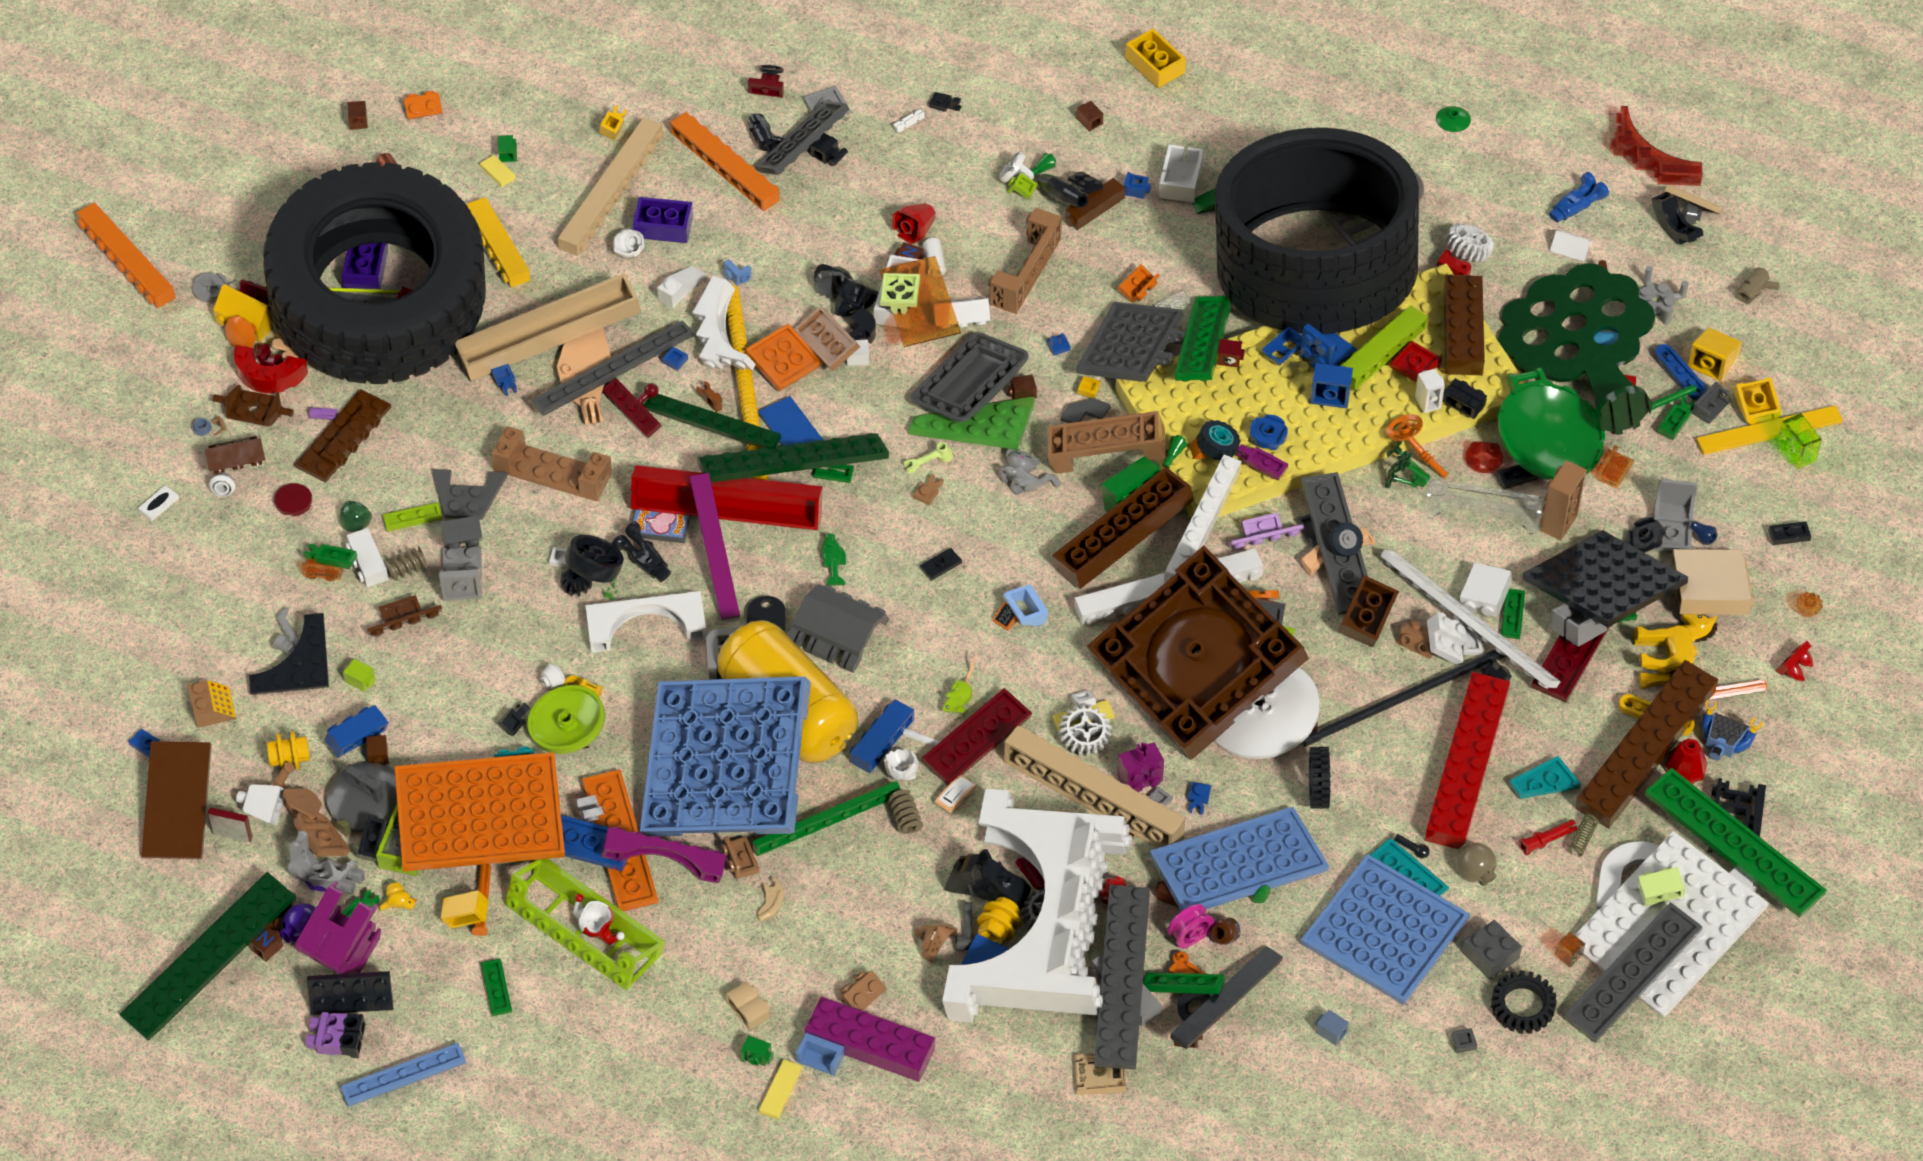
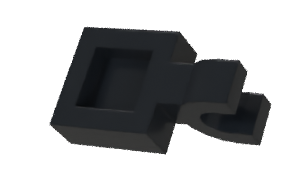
[929,92,962,112]
[498,702,530,736]

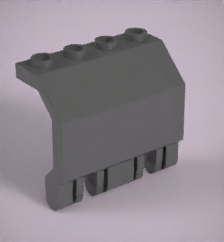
[787,584,889,673]

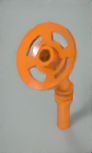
[1386,414,1449,479]

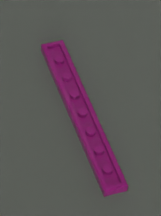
[690,473,740,620]

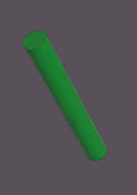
[1652,384,1697,410]

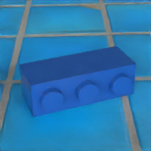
[324,705,389,758]

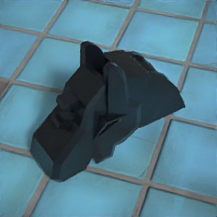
[944,849,1031,910]

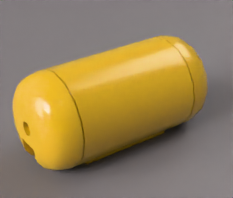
[717,620,858,764]

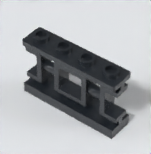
[1705,778,1766,853]

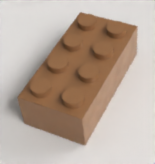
[1540,460,1587,541]

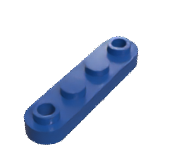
[1654,344,1707,400]

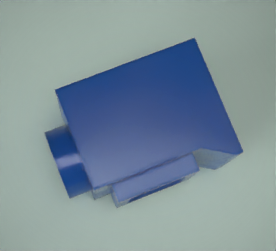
[1124,171,1151,199]

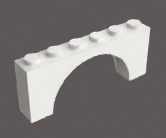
[585,591,707,653]

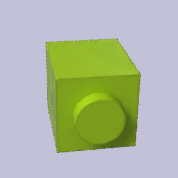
[343,658,376,692]

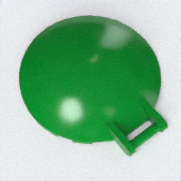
[1498,368,1605,480]

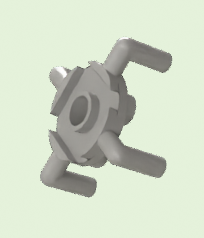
[1639,266,1689,325]

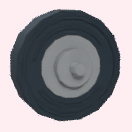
[1329,523,1363,557]

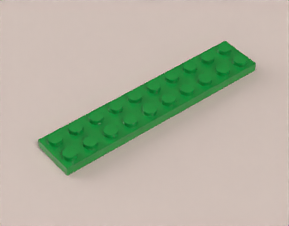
[1645,768,1827,918]

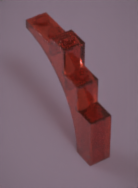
[1610,106,1703,186]

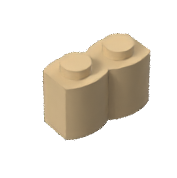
[726,982,771,1030]

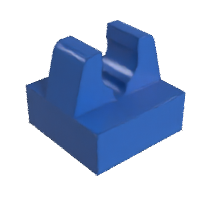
[1046,333,1071,356]

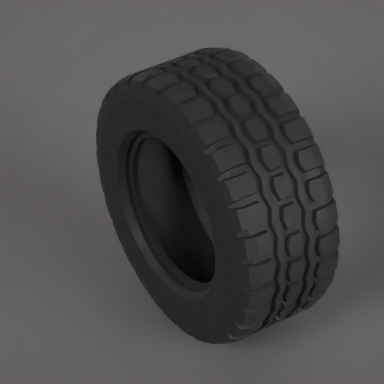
[263,162,486,384]

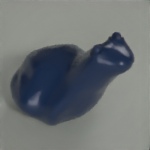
[1690,521,1718,545]

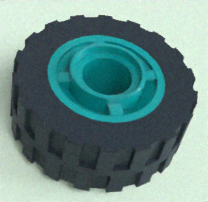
[1196,420,1241,461]

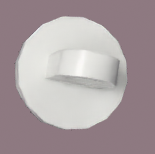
[999,151,1034,183]

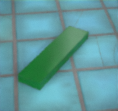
[1143,972,1225,994]

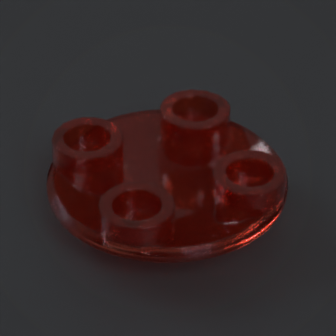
[1465,442,1503,473]

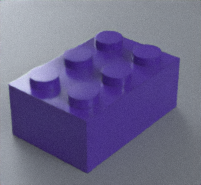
[633,197,693,243]
[342,243,388,289]

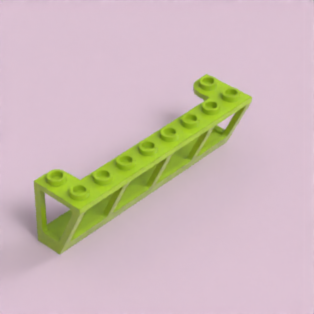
[504,859,665,991]

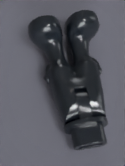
[611,521,671,583]

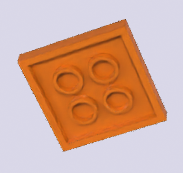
[745,323,823,392]

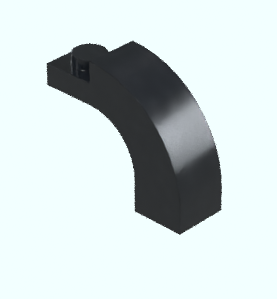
[1651,192,1703,245]

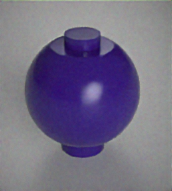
[280,903,316,944]

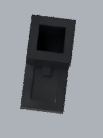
[849,307,876,344]

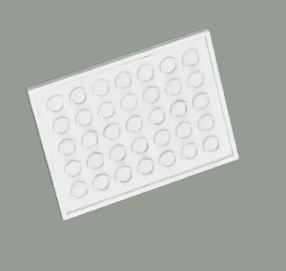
[1568,831,1769,1018]

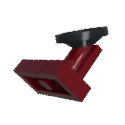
[748,65,784,98]

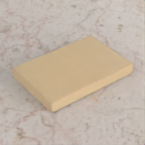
[1665,185,1723,214]

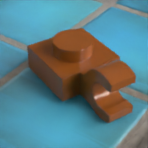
[696,381,722,413]

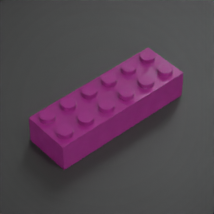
[805,997,935,1082]

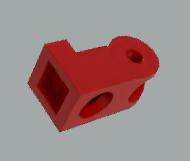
[1436,249,1472,275]

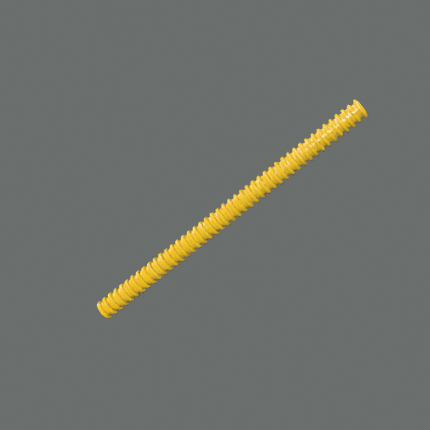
[726,285,769,480]

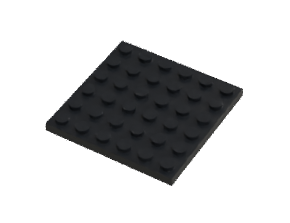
[1523,530,1688,628]

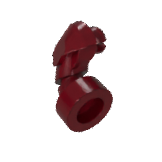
[256,343,283,366]

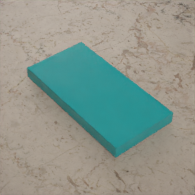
[1370,838,1449,896]

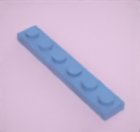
[341,1043,466,1107]

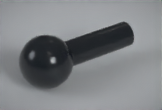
[1394,833,1430,858]

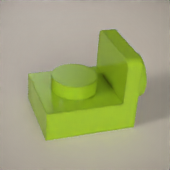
[1007,172,1038,199]

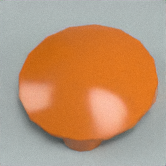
[225,315,257,348]

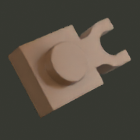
[913,474,944,505]

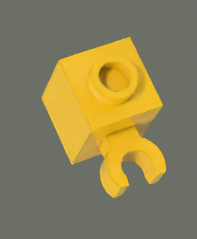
[599,105,627,140]

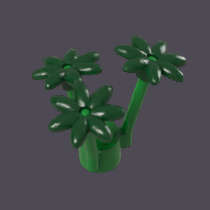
[1385,441,1430,488]

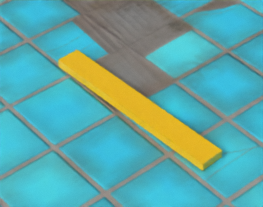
[1696,405,1843,455]

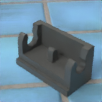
[1692,381,1731,424]

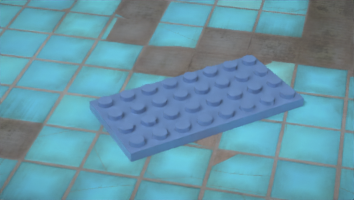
[1149,807,1329,911]

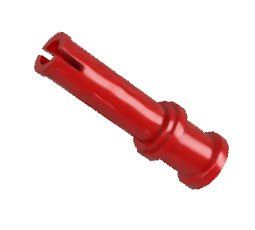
[1518,819,1577,856]

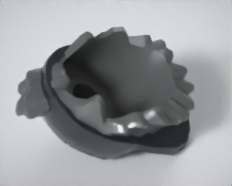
[814,264,860,298]

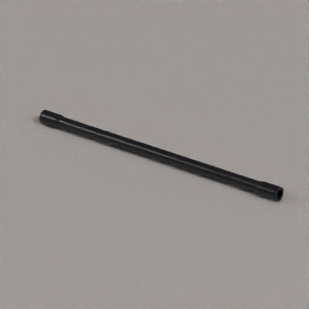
[1302,649,1506,747]

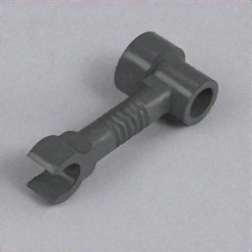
[956,902,975,951]

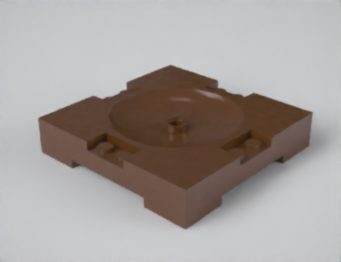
[1087,545,1309,760]

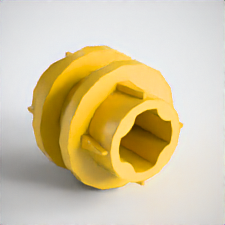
[267,730,310,770]
[977,897,1021,944]

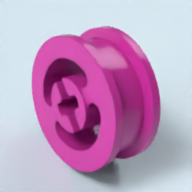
[1167,904,1215,949]

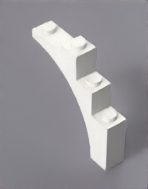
[693,276,756,370]

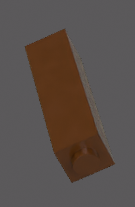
[1065,178,1125,230]

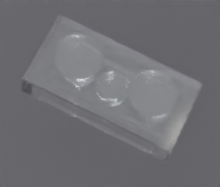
[1152,289,1192,310]

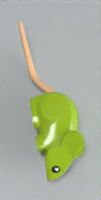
[942,653,978,713]

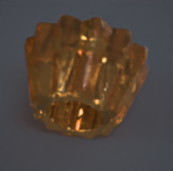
[1797,592,1823,618]

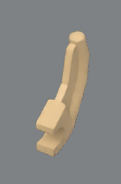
[757,877,785,921]

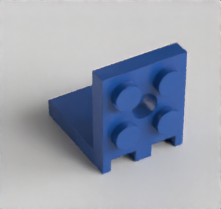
[1299,324,1357,368]

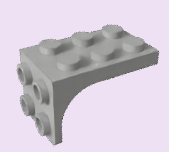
[1652,479,1697,552]

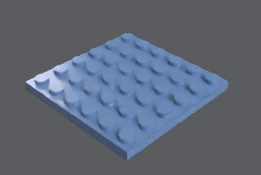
[1301,854,1470,1005]

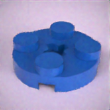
[1250,414,1288,450]

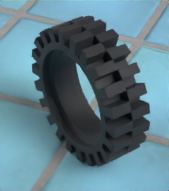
[1309,747,1331,809]
[1491,971,1557,1034]

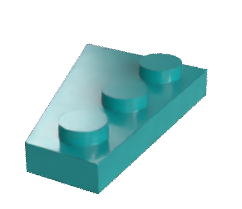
[1509,756,1581,799]

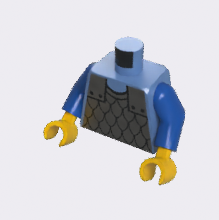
[1700,699,1763,761]

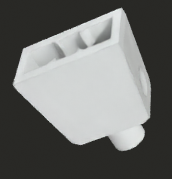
[236,784,286,826]

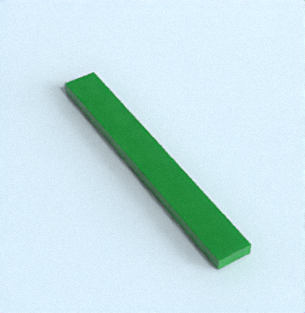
[753,780,900,856]

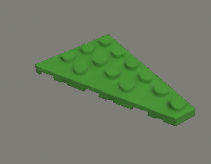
[909,397,1035,450]

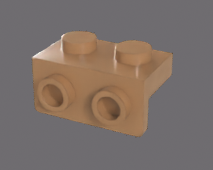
[1396,620,1433,659]
[721,836,759,879]
[837,970,887,1011]

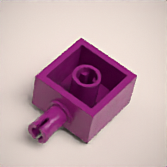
[1117,742,1164,792]

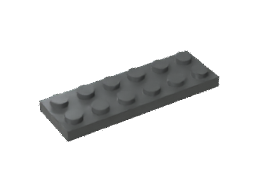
[754,101,849,175]

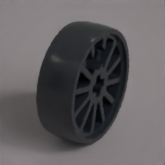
[565,535,624,583]

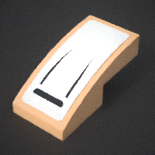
[935,775,976,813]

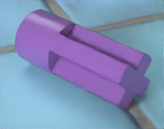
[310,407,337,420]

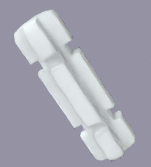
[893,109,925,132]

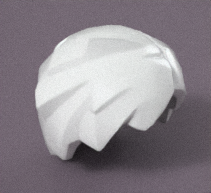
[884,749,919,781]

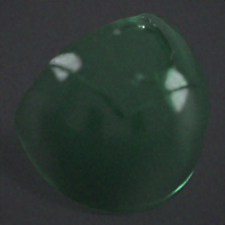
[339,501,372,532]

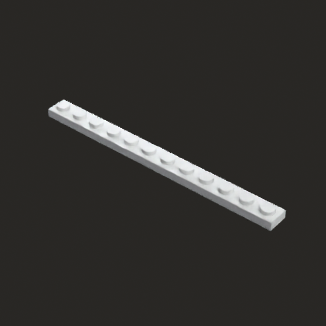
[1381,550,1560,689]

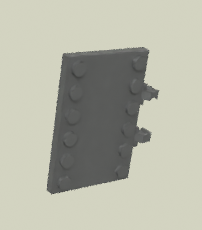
[1076,302,1185,382]

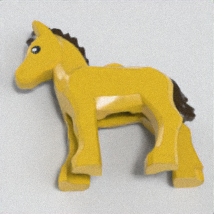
[1633,614,1718,689]

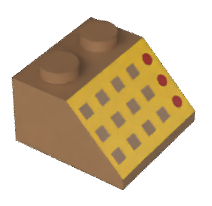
[188,680,236,728]

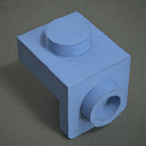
[723,259,752,286]

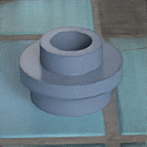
[193,418,212,436]

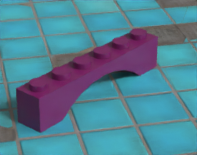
[601,827,726,883]

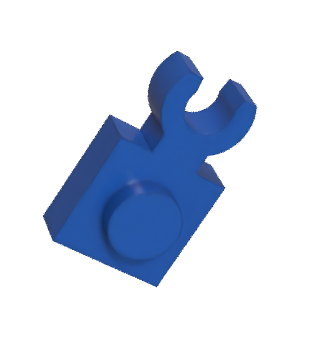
[491,364,517,396]
[1188,782,1211,815]

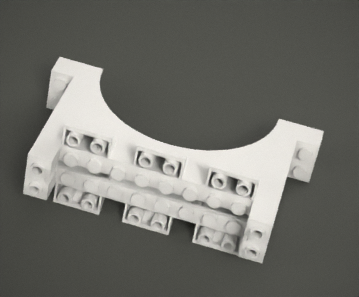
[942,789,1132,1023]

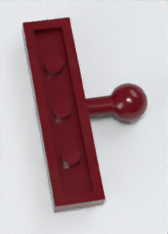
[602,378,662,438]

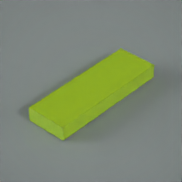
[383,502,443,532]

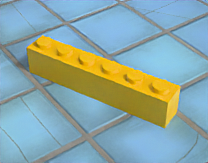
[466,197,531,288]

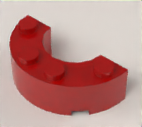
[234,345,308,394]

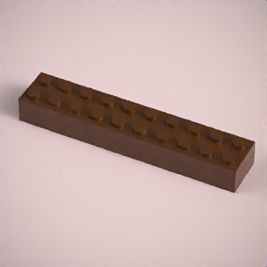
[1575,660,1718,829]

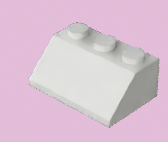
[930,296,991,329]

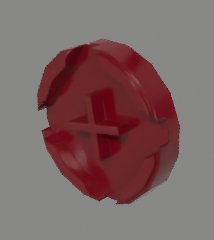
[274,483,313,516]

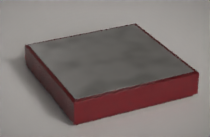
[207,808,253,842]

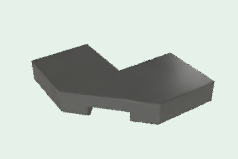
[1061,398,1111,423]

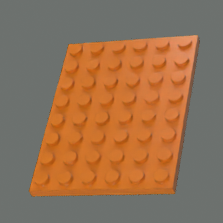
[395,752,565,872]

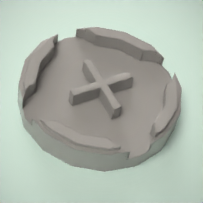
[192,272,229,302]

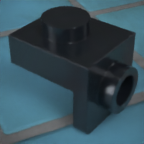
[1480,660,1512,681]

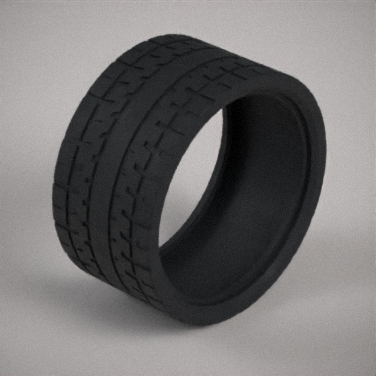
[1215,127,1419,334]

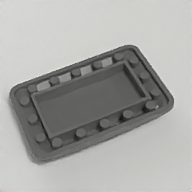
[910,332,1029,422]

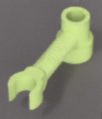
[903,442,953,473]

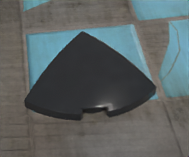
[834,277,879,316]

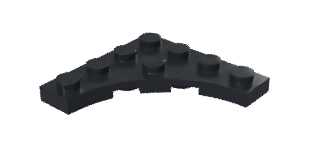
[249,613,329,695]

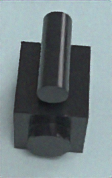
[811,133,848,166]

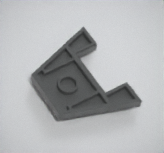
[433,469,508,520]

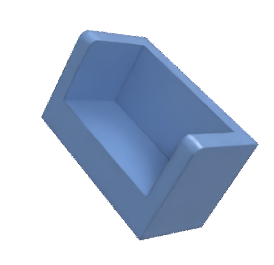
[796,1033,844,1076]

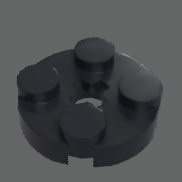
[1626,517,1664,553]

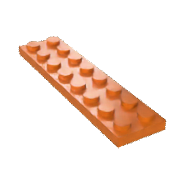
[582,769,659,911]

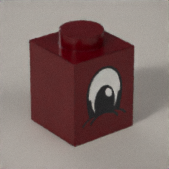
[1217,339,1245,368]

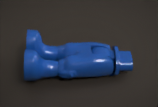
[1549,172,1609,223]

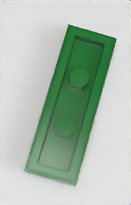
[1501,589,1525,639]
[481,958,512,1016]

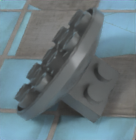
[327,763,397,832]

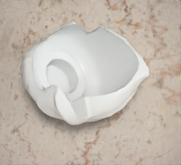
[613,229,645,258]

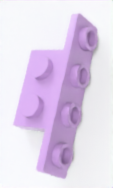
[1228,512,1304,550]

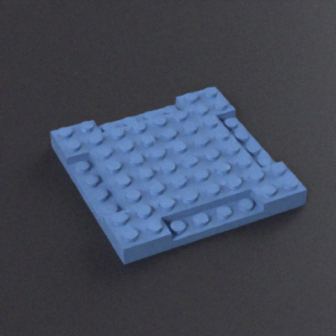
[640,676,811,837]

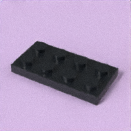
[307,971,394,1015]

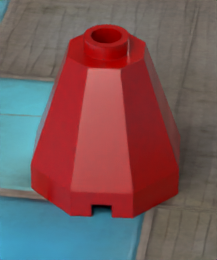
[892,203,936,244]
[1665,738,1708,784]

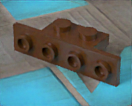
[367,595,442,637]

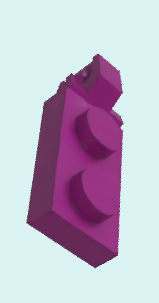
[1236,444,1289,481]

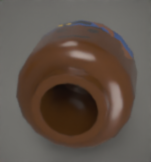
[1210,917,1241,945]

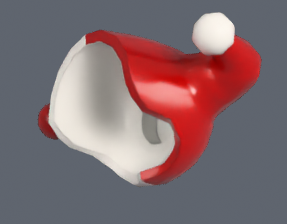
[573,893,625,945]

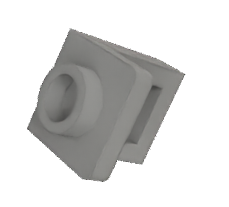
[576,795,604,822]

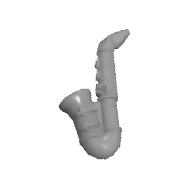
[273,607,299,656]

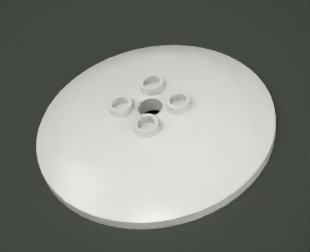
[1214,668,1320,759]

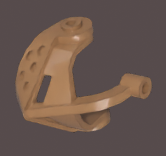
[914,922,958,963]

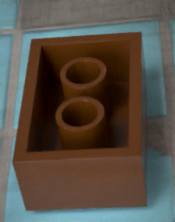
[204,435,266,474]
[1338,575,1399,647]

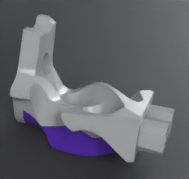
[287,830,365,894]

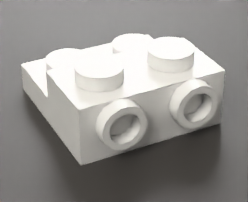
[1427,613,1467,664]

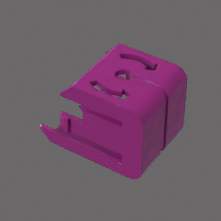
[295,881,381,974]

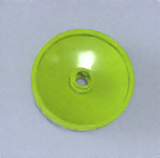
[527,685,606,754]

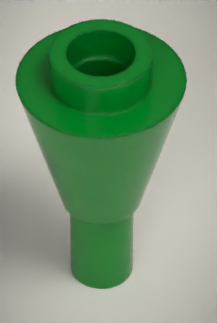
[1031,152,1056,176]
[1162,435,1188,468]

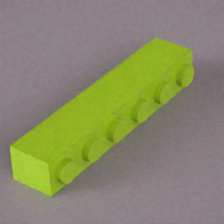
[1339,305,1428,391]

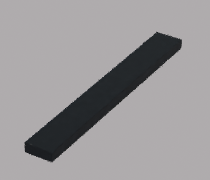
[1170,946,1283,1049]

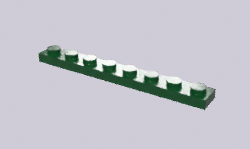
[643,394,782,449]

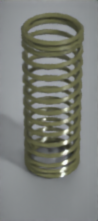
[1568,814,1598,857]

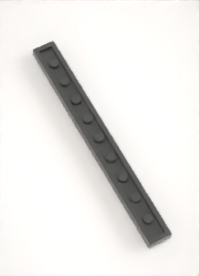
[532,320,693,416]

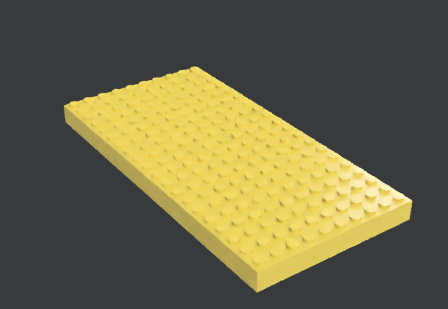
[1115,263,1525,519]

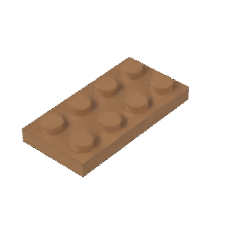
[794,306,860,371]

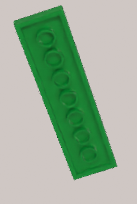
[1174,296,1232,382]

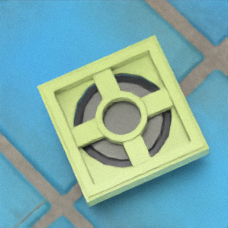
[880,273,920,315]

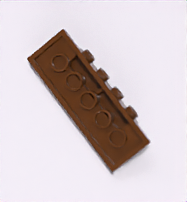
[295,389,391,483]

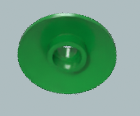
[1436,106,1471,132]

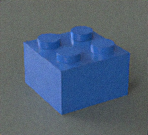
[1310,363,1353,409]

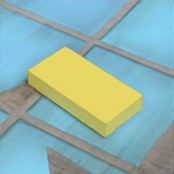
[480,155,516,187]

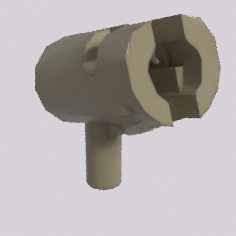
[1736,267,1780,304]

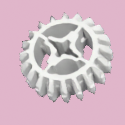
[1445,223,1494,263]
[1058,704,1112,757]

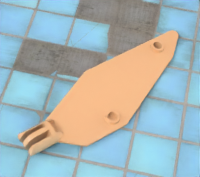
[557,328,611,424]

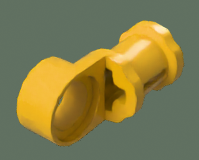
[564,675,603,697]

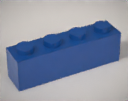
[849,699,914,774]

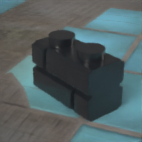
[1442,378,1487,419]
[357,816,387,862]

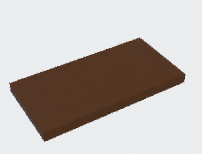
[141,741,212,859]

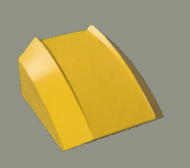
[1732,377,1782,425]

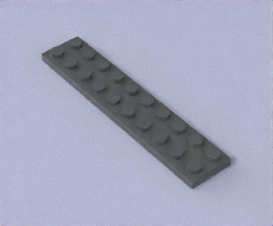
[1094,885,1150,1070]

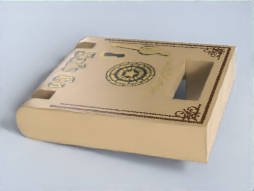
[1075,1053,1127,1095]

